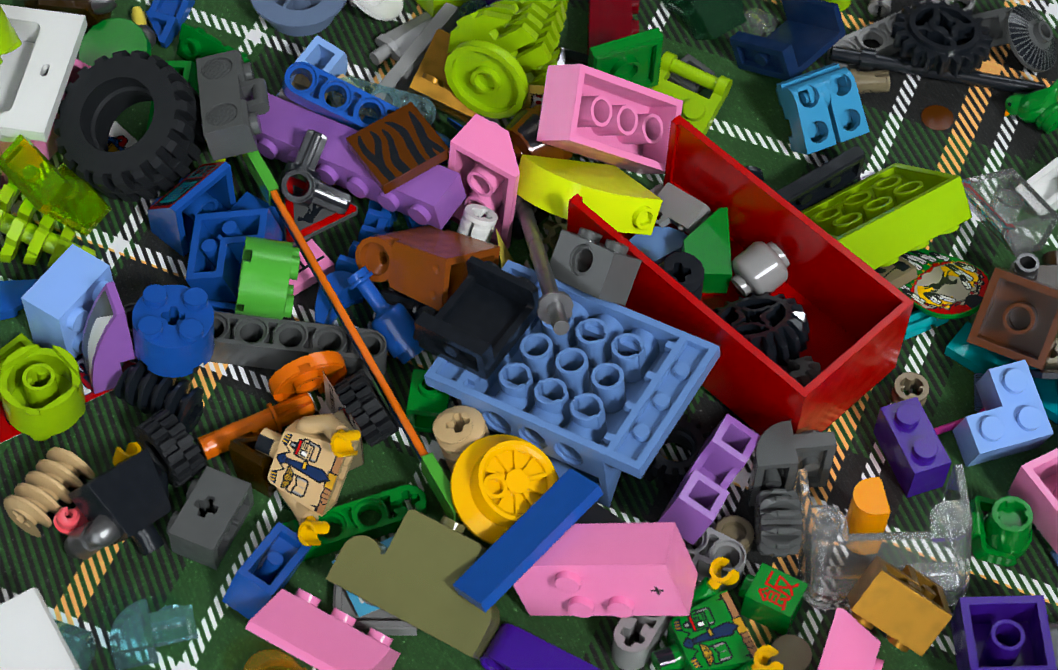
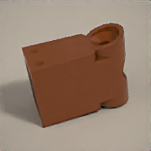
[355,225,500,311]

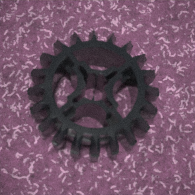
[713,292,810,366]

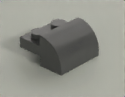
[747,420,837,506]

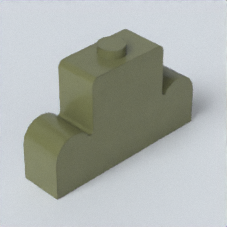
[326,509,500,660]

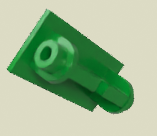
[176,22,251,64]

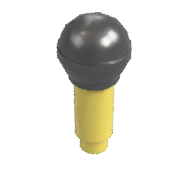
[131,6,156,48]

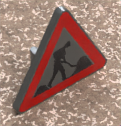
[284,176,358,246]

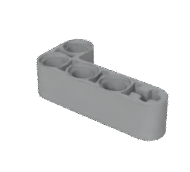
[611,527,747,670]

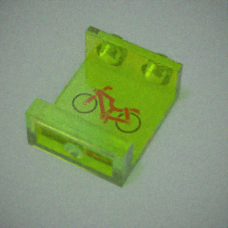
[0,134,112,237]

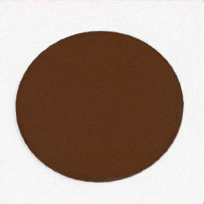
[921,105,954,131]

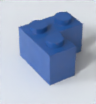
[185,208,283,302]

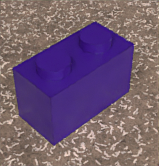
[873,397,952,498]

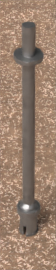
[514,195,574,335]

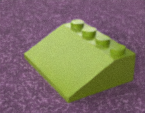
[801,163,973,270]

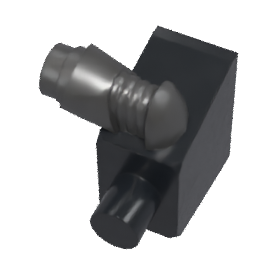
[64,442,171,560]

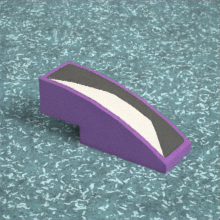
[82,281,135,394]

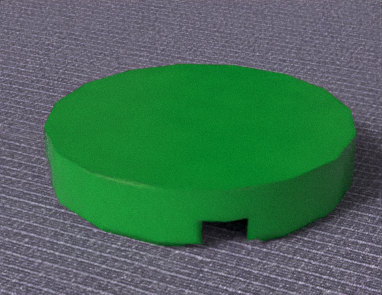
[79,17,151,67]

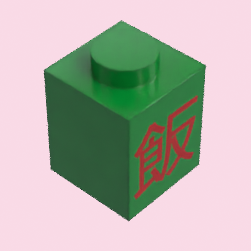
[738,562,808,635]

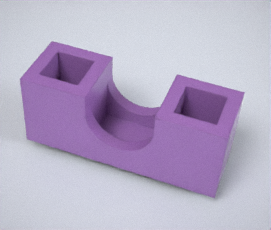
[658,413,761,545]

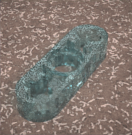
[329,76,436,125]

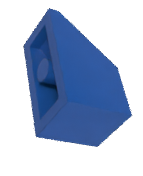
[222,522,312,620]

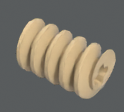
[432,405,490,474]
[3,447,95,537]

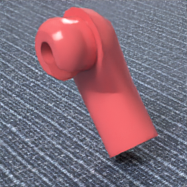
[53,506,89,535]

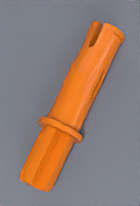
[197,393,315,460]

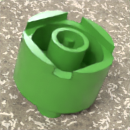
[235,236,300,320]

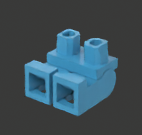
[776,63,870,155]

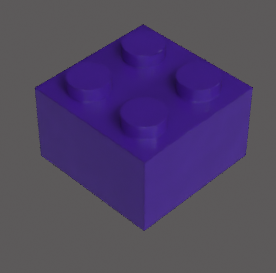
[950,595,1057,670]

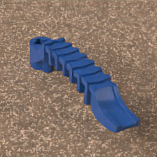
[315,117,398,325]

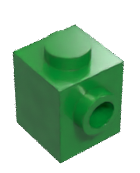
[406,369,453,433]

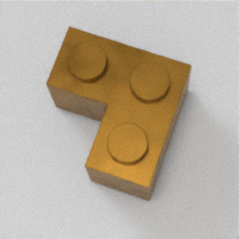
[847,555,953,657]

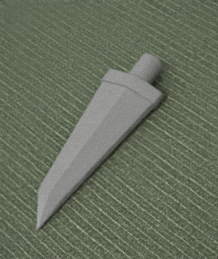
[369,12,433,66]

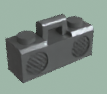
[196,50,270,161]

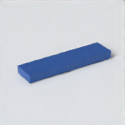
[453,468,603,613]

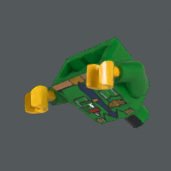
[651,557,784,670]

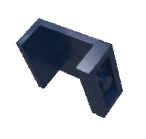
[729,0,846,80]

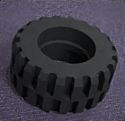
[54,50,205,202]

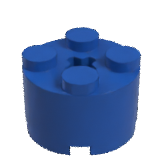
[132,284,214,378]

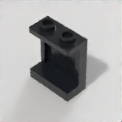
[414,256,539,380]

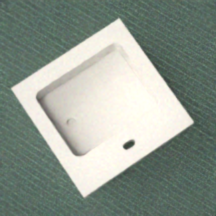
[0,4,88,142]

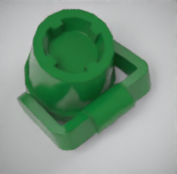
[966,496,1033,567]

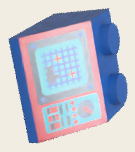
[147,161,236,257]

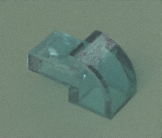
[110,598,199,670]

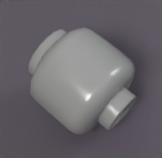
[731,241,790,297]

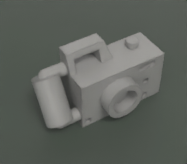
[650,182,713,234]

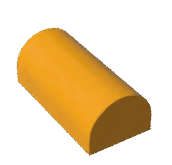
[842,477,891,554]

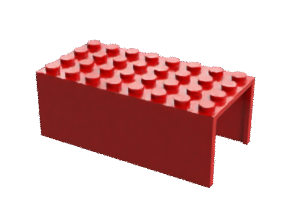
[567,115,914,436]

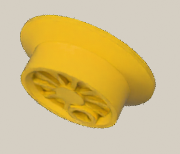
[450,434,559,545]

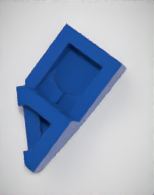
[145,0,195,48]

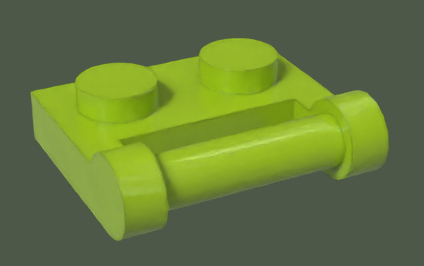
[649,51,733,135]

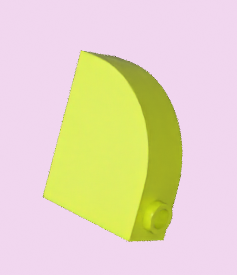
[517,154,663,235]

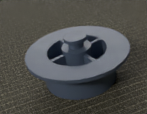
[250,0,347,37]

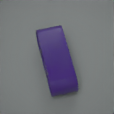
[480,623,600,670]

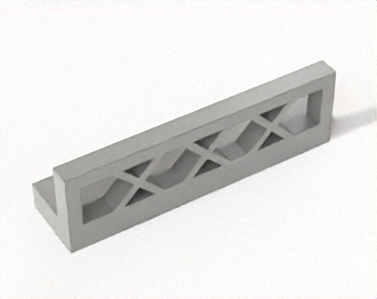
[369,2,459,120]

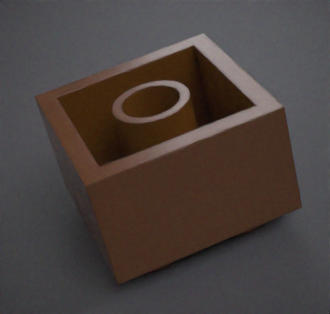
[966,267,1058,370]

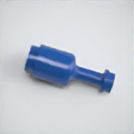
[346,266,424,364]

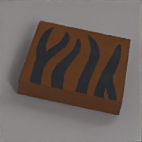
[346,102,449,194]

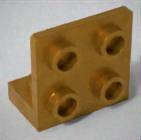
[406,29,479,123]

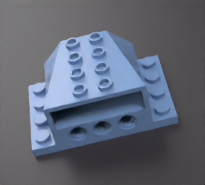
[424,260,720,508]

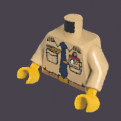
[255,413,361,546]

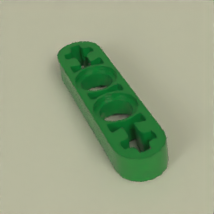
[283,484,427,562]

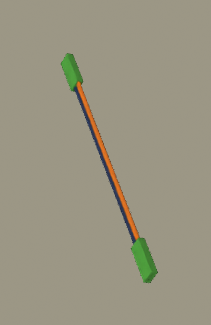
[242,151,462,524]

